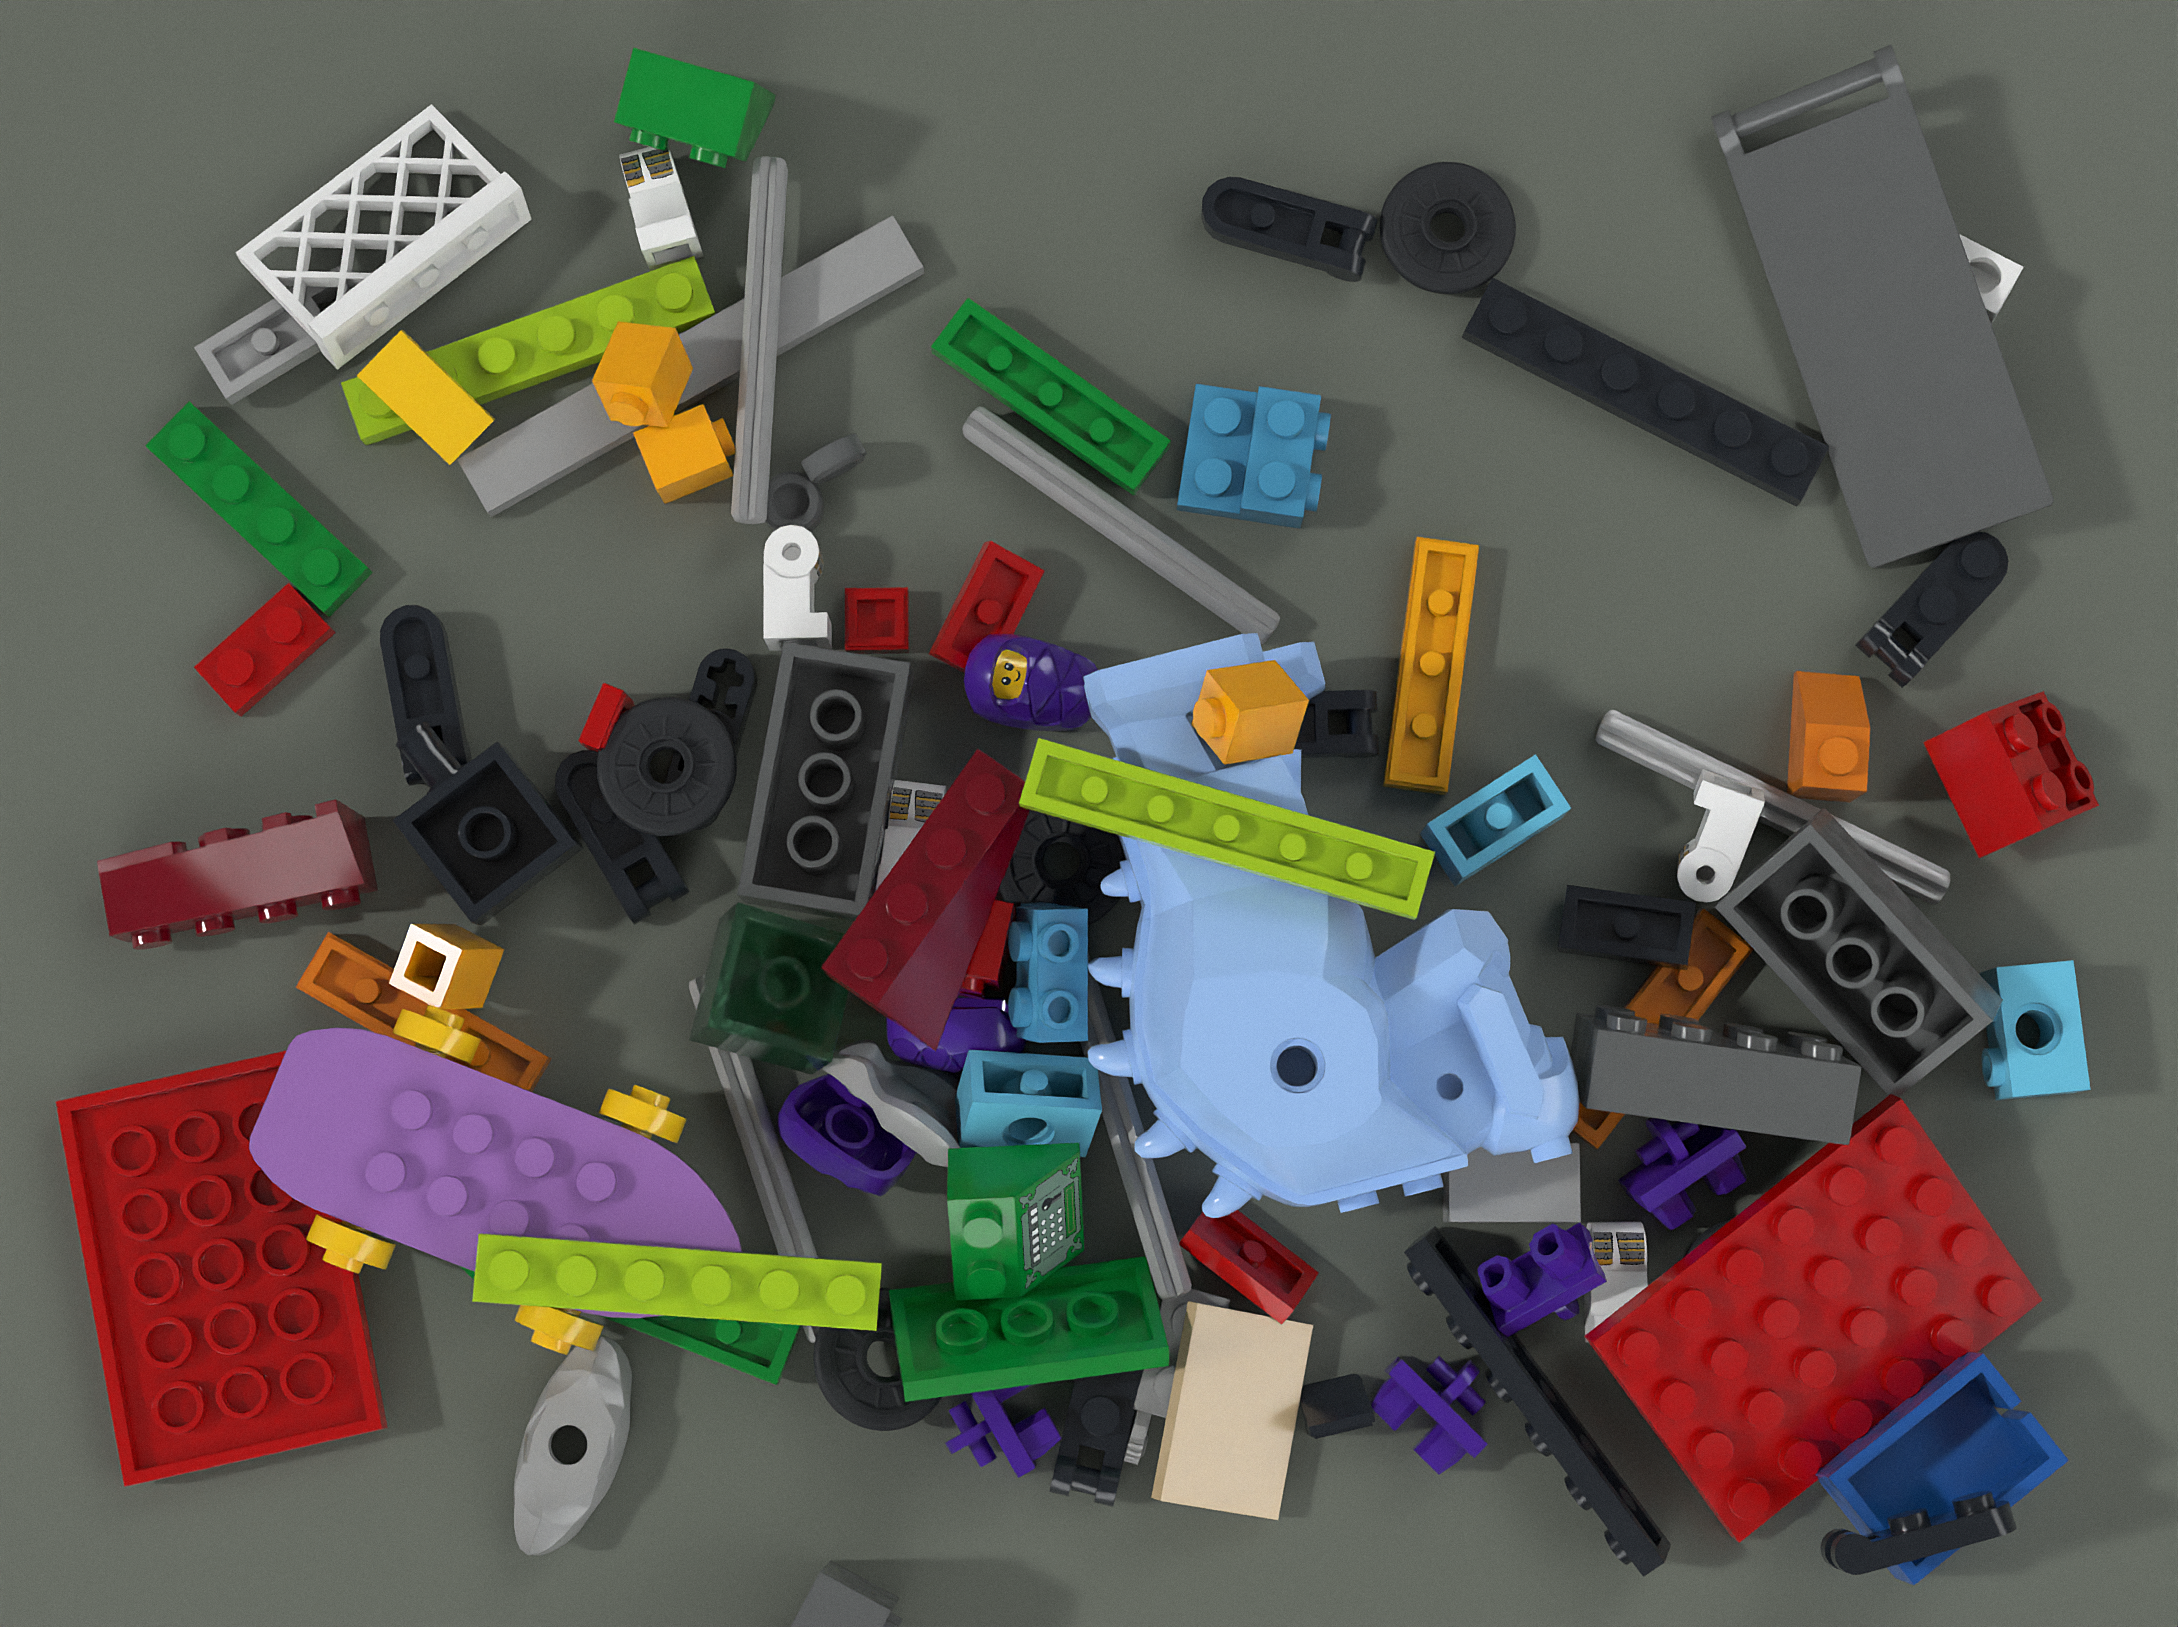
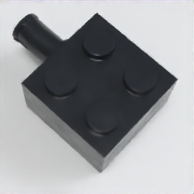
[393,721,584,926]

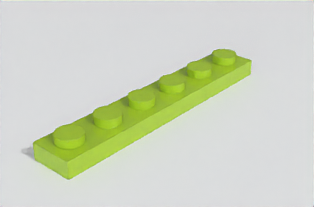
[341,256,716,446]
[1019,738,1435,920]
[472,1233,882,1331]

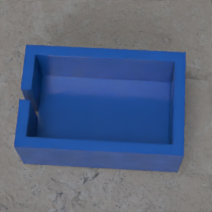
[1815,1352,2069,1585]

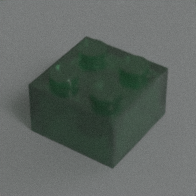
[689,902,849,1075]

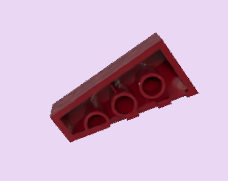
[821,749,1031,1052]
[97,799,378,950]

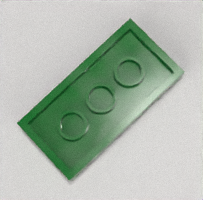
[889,1256,1169,1402]

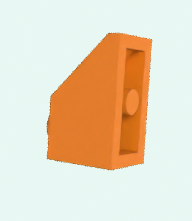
[1787,671,1870,803]

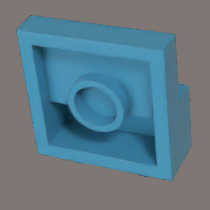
[1177,384,1331,529]
[1008,902,1088,1043]

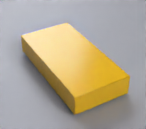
[356,330,495,465]

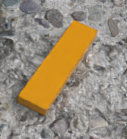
[1383,537,1479,795]

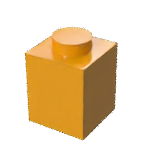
[592,321,693,428]
[633,404,735,504]
[1192,660,1309,765]
[389,924,505,1010]

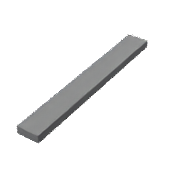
[457,215,925,517]

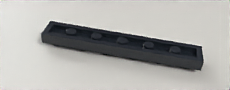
[1462,277,1829,507]
[1404,1226,1671,1577]

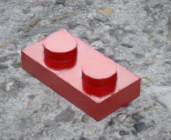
[929,541,1045,673]
[194,583,336,717]
[1179,1210,1319,1325]

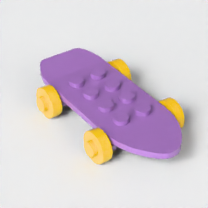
[249,1005,743,1355]

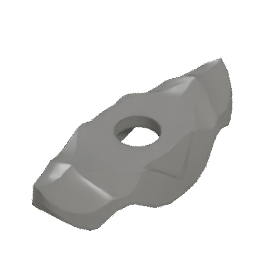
[820,1040,960,1167]
[514,1335,632,1556]

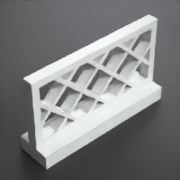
[236,104,532,370]

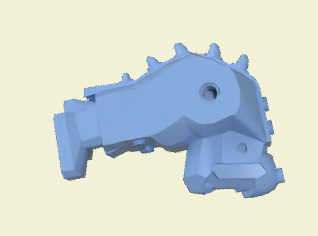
[1084,633,1580,1218]

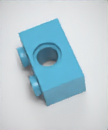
[1420,754,1571,887]
[1979,960,2091,1100]
[955,1050,1102,1157]

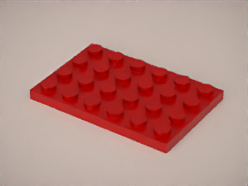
[55,1051,388,1487]
[1584,1094,2042,1543]

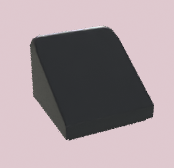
[1300,1374,1375,1439]

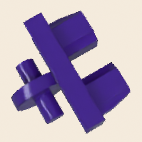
[1618,1117,1747,1230]
[1477,1222,1607,1337]
[1370,1356,1487,1475]
[945,1385,1062,1478]

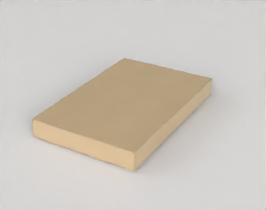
[1151,1301,1313,1520]

